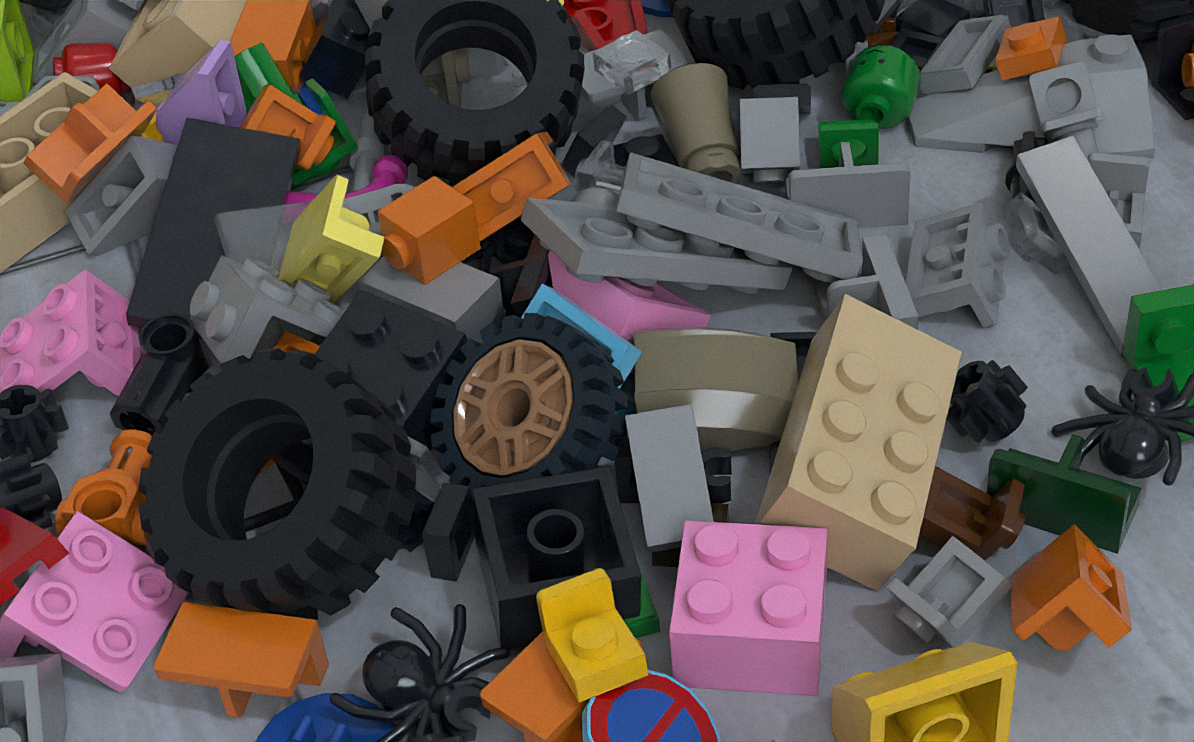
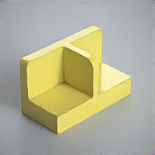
[278,174,384,303]

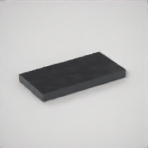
[126,118,301,339]

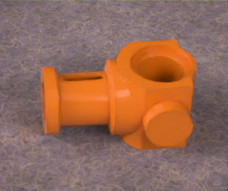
[55,429,152,553]

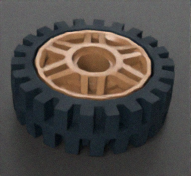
[430,313,628,499]

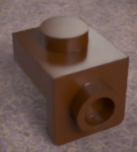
[919,466,1026,561]

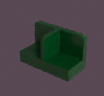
[987,434,1142,554]

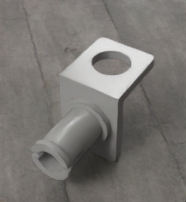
[1029,61,1103,159]

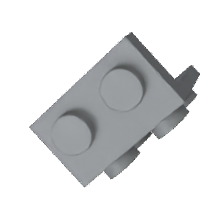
[189,255,345,363]

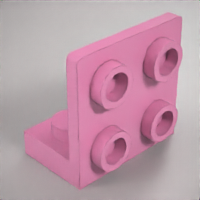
[0,269,141,397]
[0,511,189,692]

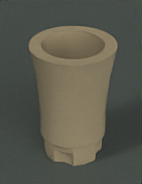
[651,63,742,184]

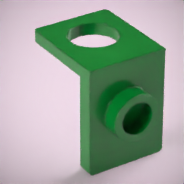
[292,78,358,186]
[818,119,879,168]

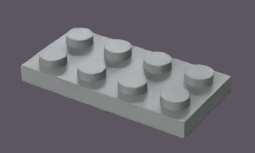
[616,152,863,283]
[521,197,792,294]

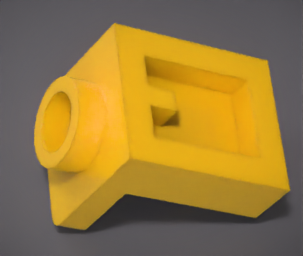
[536,568,648,703]

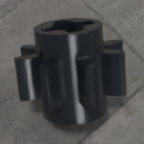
[946,360,1028,443]
[0,385,69,463]
[0,453,62,529]

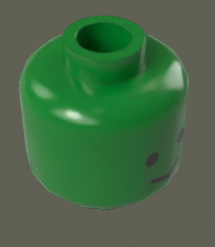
[841,45,920,129]

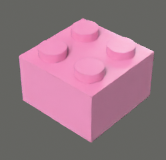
[669,520,827,696]

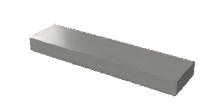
[1016,136,1162,356]

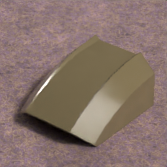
[633,327,799,451]

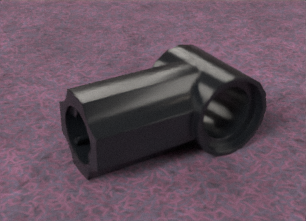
[110,313,209,436]

